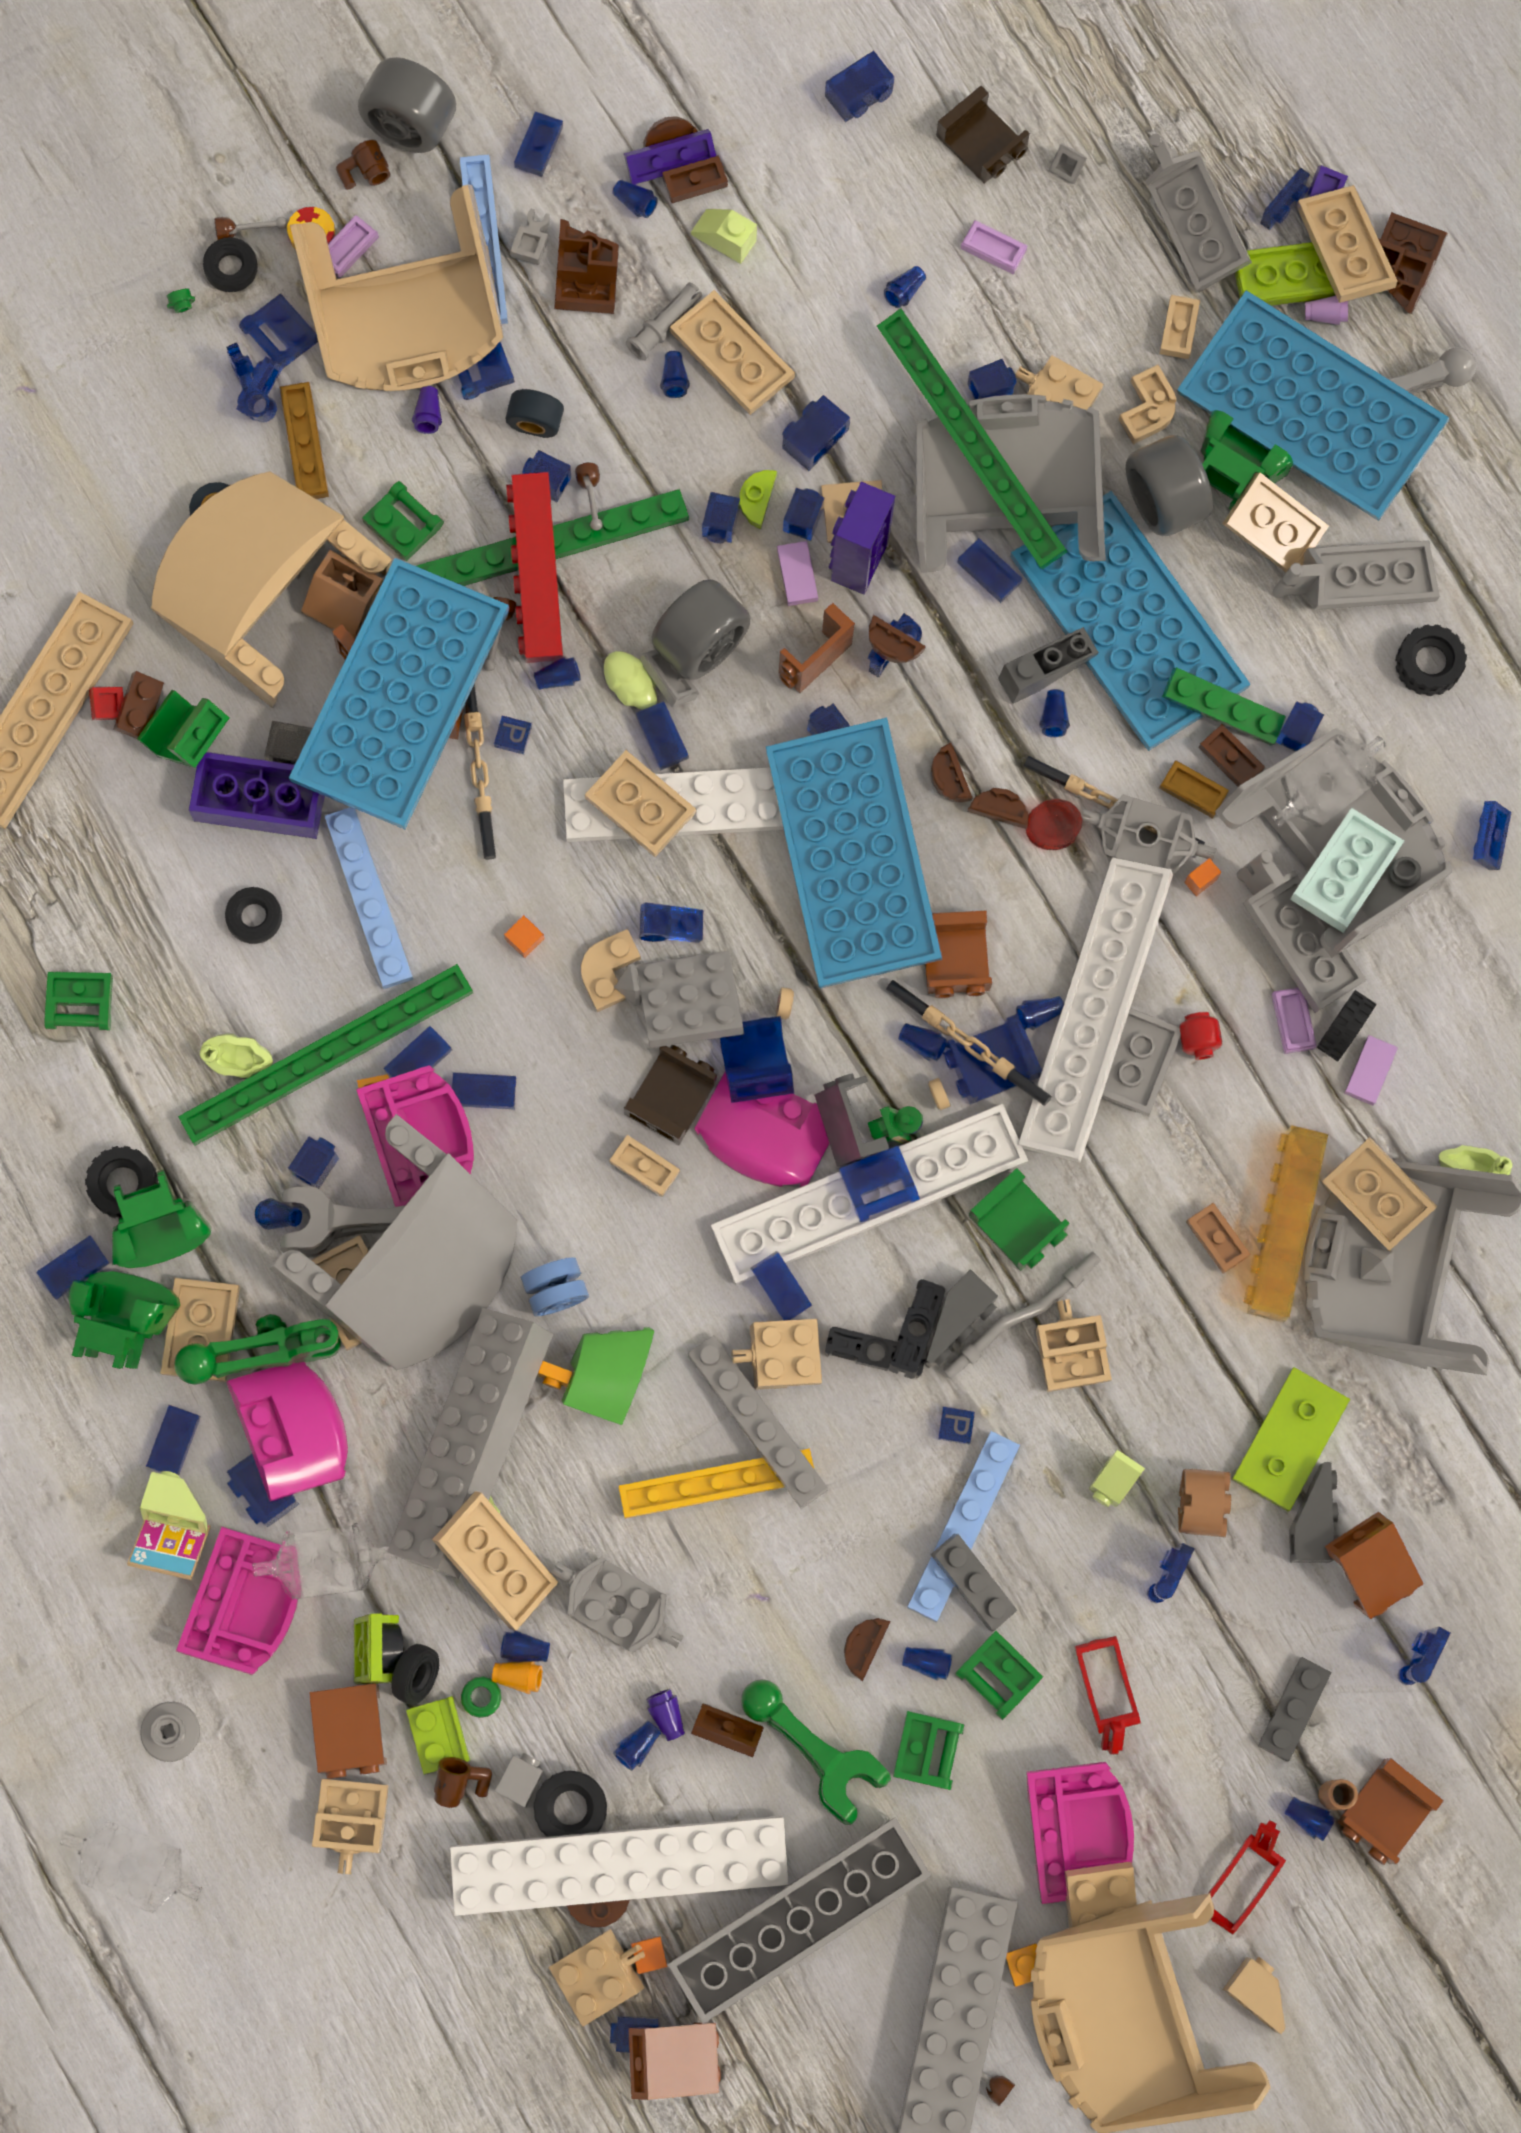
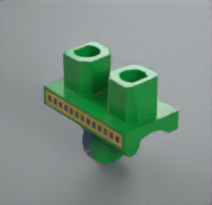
[867,1106,923,1145]

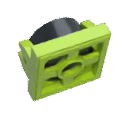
[354,1613,403,1685]

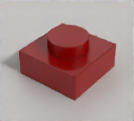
[89,687,124,720]

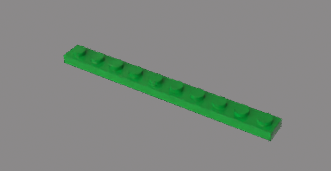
[877,308,1068,570]
[416,489,689,586]
[178,964,473,1146]

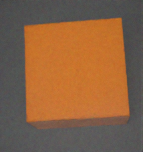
[1184,858,1221,896]
[504,915,545,958]
[631,1936,668,1974]

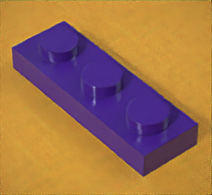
[624,129,716,185]

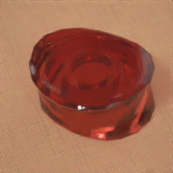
[1026,799,1083,850]

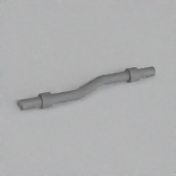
[943,1251,1101,1380]

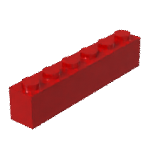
[506,472,563,663]

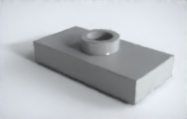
[639,649,699,707]

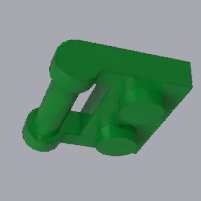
[362,481,444,562]
[44,972,113,1031]
[955,1631,1043,1720]
[893,1711,965,1790]

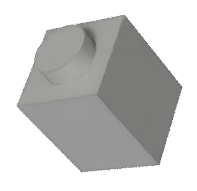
[495,1753,544,1807]

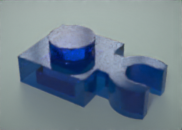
[226,342,255,389]

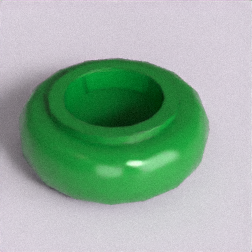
[461,1676,502,1718]

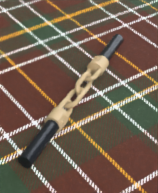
[464,683,496,860]
[1023,756,1205,845]
[886,980,1052,1106]

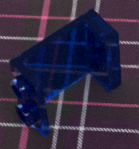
[943,1014,1042,1105]
[720,1016,794,1103]

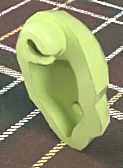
[604,651,657,711]
[199,1033,273,1078]
[1439,1145,1513,1175]

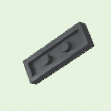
[930,1534,1017,1632]
[1258,1657,1332,1762]

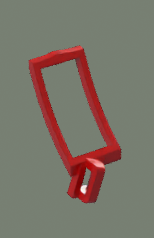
[1075,1636,1141,1755]
[1207,1820,1287,1935]

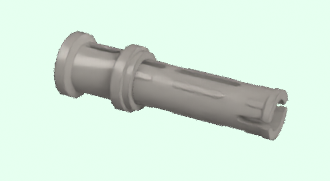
[626,282,702,361]

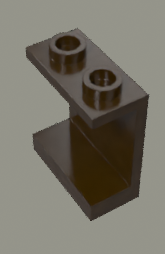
[936,86,1030,184]
[624,1045,717,1145]

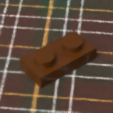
[662,155,728,204]
[113,671,164,739]
[1198,724,1265,787]
[691,1703,764,1758]

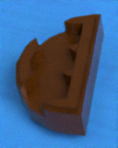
[643,116,698,148]
[869,614,926,663]
[930,742,972,803]
[967,788,1029,829]
[844,1618,891,1682]
[567,1900,630,1928]

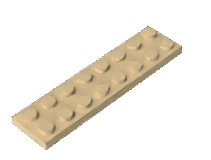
[0,591,134,829]

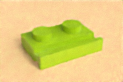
[406,1696,471,1775]

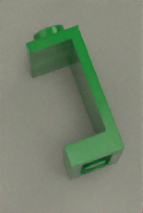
[137,690,230,768]
[968,1168,1070,1271]

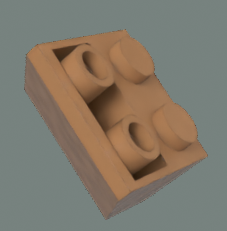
[301,550,383,639]

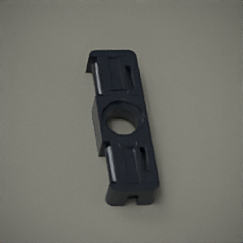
[888,1279,945,1379]
[825,1327,927,1378]

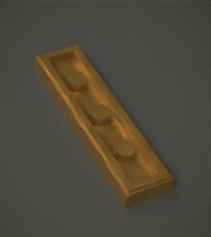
[280,382,329,499]

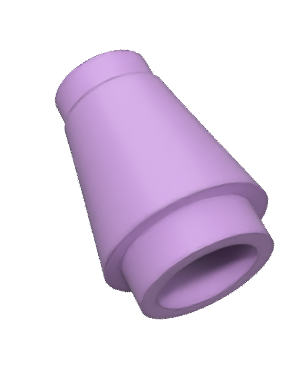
[1305,296,1348,325]

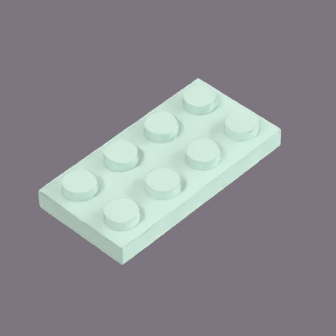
[1290,808,1404,933]

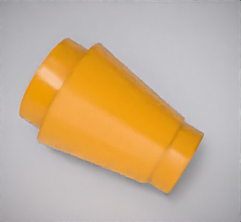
[492,1661,543,1694]

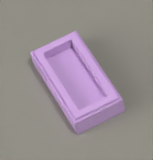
[328,215,379,279]
[961,220,1028,274]
[777,541,818,606]
[1271,988,1317,1054]
[1344,1035,1398,1106]

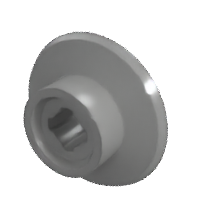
[140,1702,200,1762]

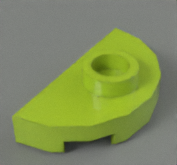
[739,470,777,529]

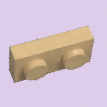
[1159,295,1200,360]
[609,1135,680,1197]

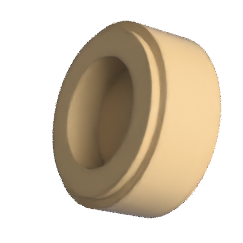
[775,987,794,1020]
[928,1077,951,1111]

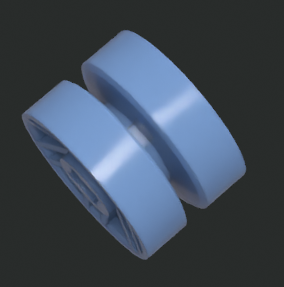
[521,1257,589,1317]

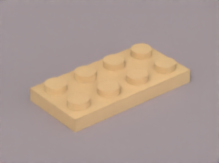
[1297,185,1397,303]
[670,290,795,415]
[432,1491,558,1631]

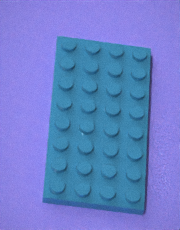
[1177,290,1449,521]
[1010,490,1250,751]
[289,558,509,830]
[766,717,943,988]

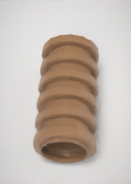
[1318,1779,1358,1810]

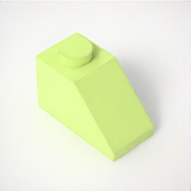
[691,209,757,264]
[1089,1450,1145,1507]
[140,1471,208,1534]

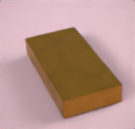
[1159,760,1229,819]

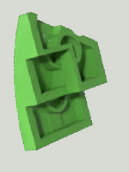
[562,1327,654,1425]

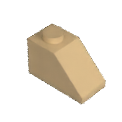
[1223,1957,1285,2034]

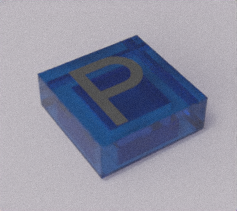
[494,715,532,755]
[938,1407,975,1445]

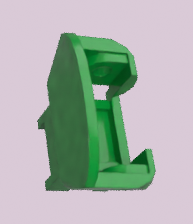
[1201,410,1293,510]
[112,1169,212,1268]
[69,1271,181,1369]

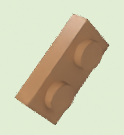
[1186,1202,1251,1274]

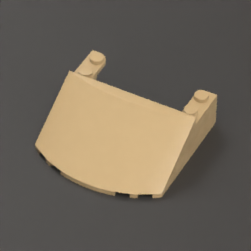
[290,185,504,391]
[151,471,392,707]
[1031,1893,1271,2133]

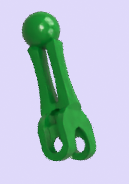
[174,1319,341,1385]
[741,1679,891,1825]

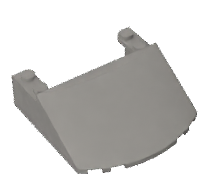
[916,394,1106,573]
[1215,728,1452,958]
[270,1114,517,1370]
[1304,1161,1521,1375]

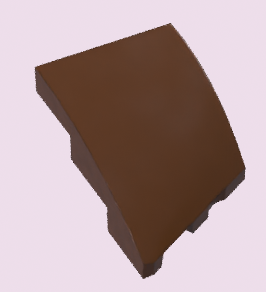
[1378,212,1448,314]
[554,219,619,314]

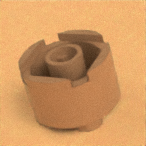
[1178,1469,1231,1537]

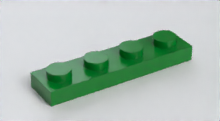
[1162,667,1286,745]

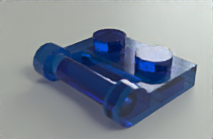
[239,293,318,370]
[458,342,515,400]
[839,1146,920,1223]
[1147,1543,1195,1603]
[1397,1627,1451,1686]

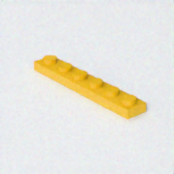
[619,1448,814,1519]

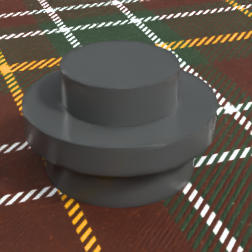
[1390,857,1421,887]

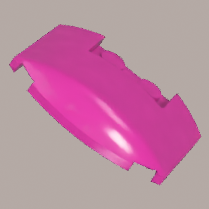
[694,1063,830,1188]
[356,1065,474,1207]
[226,1362,348,1501]
[176,1527,300,1675]
[1026,1762,1134,1904]

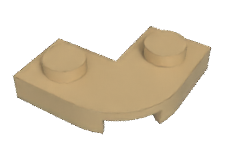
[1119,365,1176,444]
[581,929,641,1012]

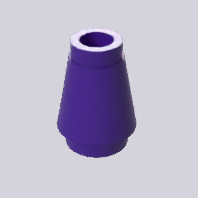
[412,386,442,434]
[646,1689,685,1741]

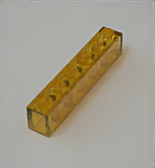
[1244,1125,1329,1323]

